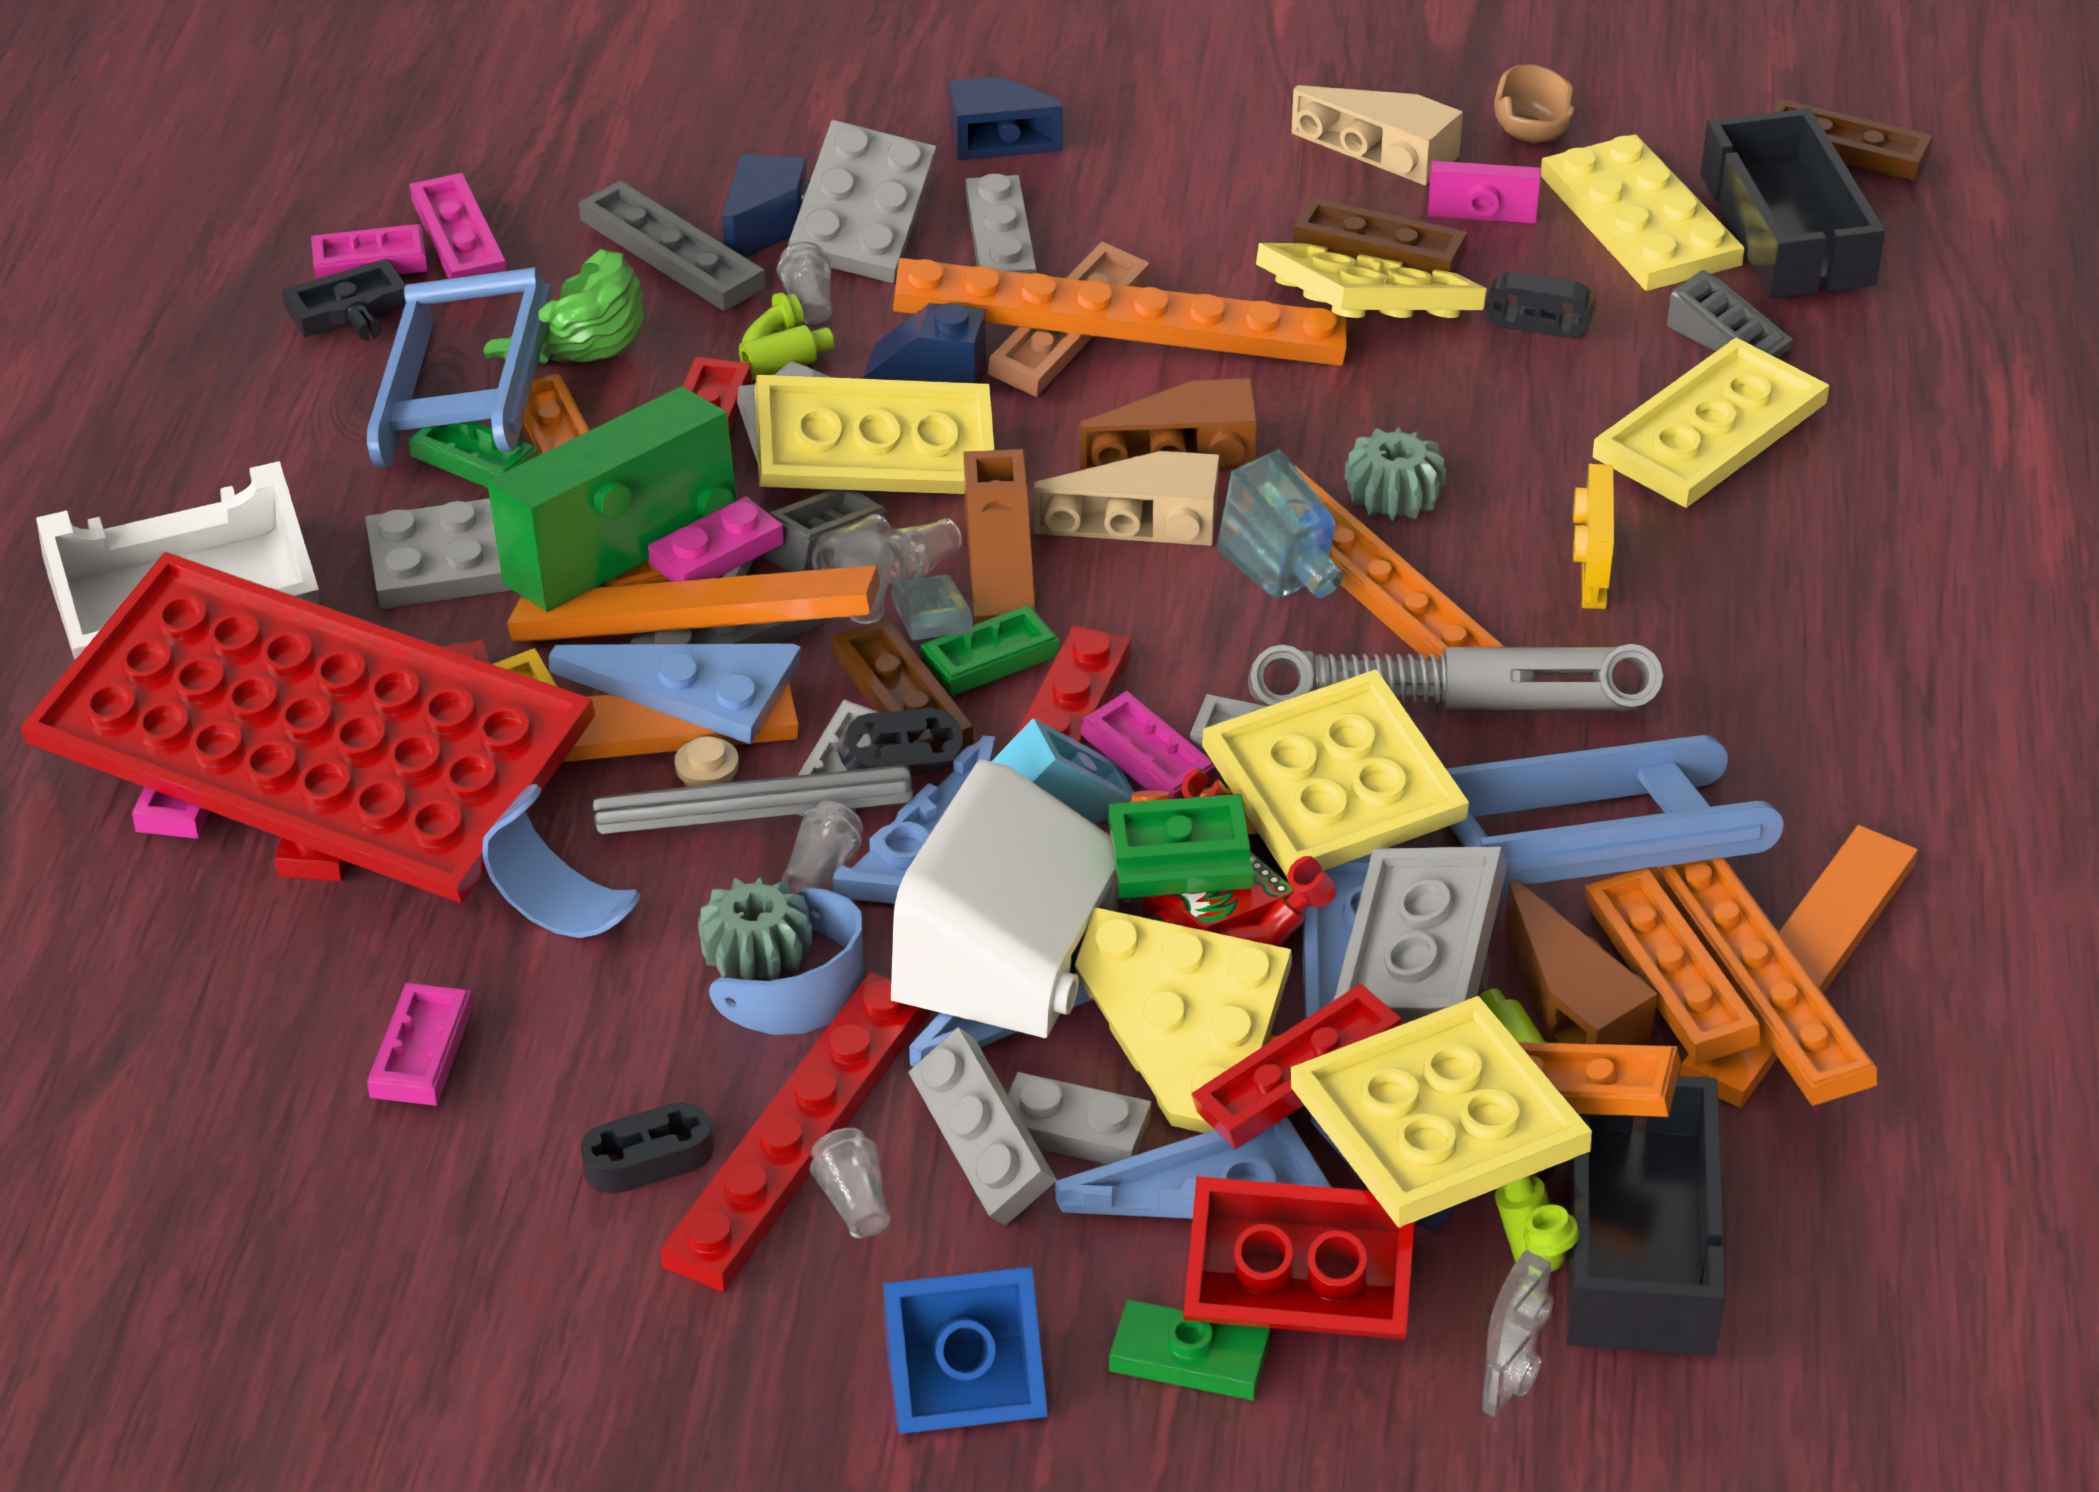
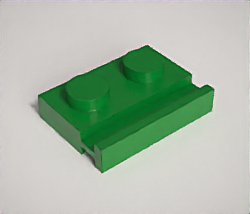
[1108,794,1254,899]

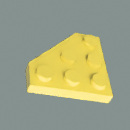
[1256,243,1487,318]
[1075,907,1292,1133]

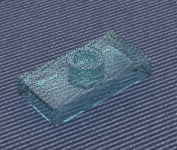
[891,574,973,640]

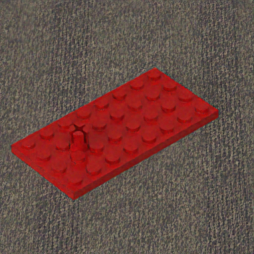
[20,552,596,904]

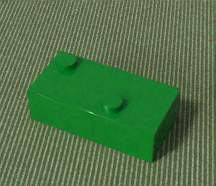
[487,386,737,612]

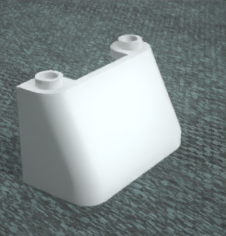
[36,461,319,660]
[891,759,1134,1038]

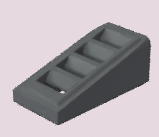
[1667,270,1793,358]
[761,489,888,572]

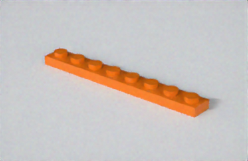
[893,258,1346,366]

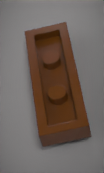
[1770,98,1933,180]
[1293,197,1468,275]
[832,617,974,753]

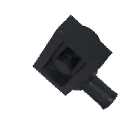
[282,259,406,341]

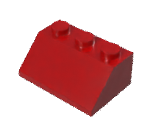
[1183,1176,1415,1340]

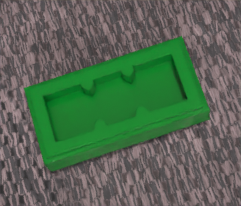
[409,421,539,488]
[921,605,1059,697]
[1109,1299,1270,1401]

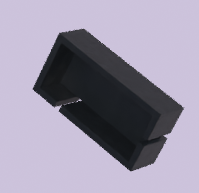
[1700,108,1885,299]
[1567,1076,1725,1356]

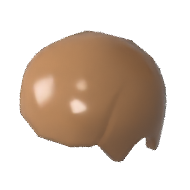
[1494,64,1575,144]

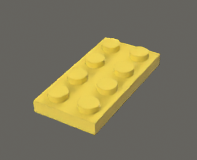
[1540,134,1745,291]
[1593,337,1829,508]
[754,374,994,494]

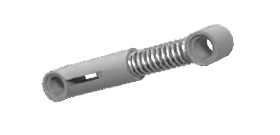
[1248,644,1663,712]

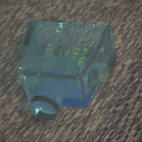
[1217,449,1344,598]

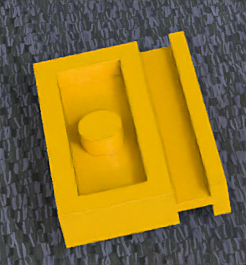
[1573,464,1614,610]

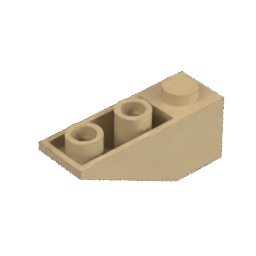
[1292,85,1463,186]
[1034,451,1219,546]

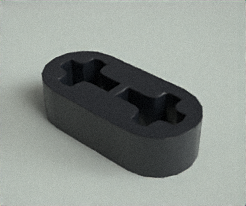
[1485,272,1596,338]
[838,708,963,775]
[581,1103,713,1193]

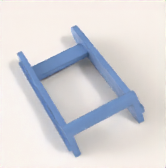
[367,267,554,468]
[1446,735,1783,899]

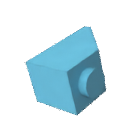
[992,718,1134,823]

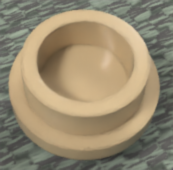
[675,736,739,787]

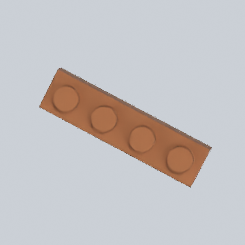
[987,241,1150,397]

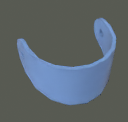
[482,784,641,938]
[709,888,864,1035]

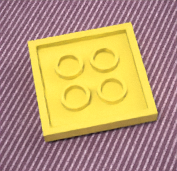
[1202,669,1469,877]
[1291,996,1592,1228]

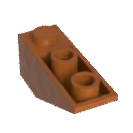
[1080,378,1257,470]
[963,449,1035,623]
[1504,880,1658,1045]

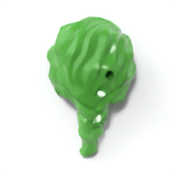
[483,248,644,364]

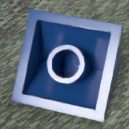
[883,1266,1048,1434]

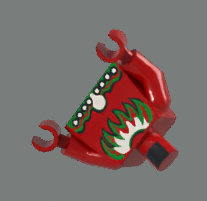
[1143,768,1336,947]

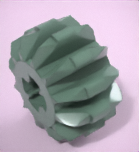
[1344,426,1446,521]
[698,875,812,981]

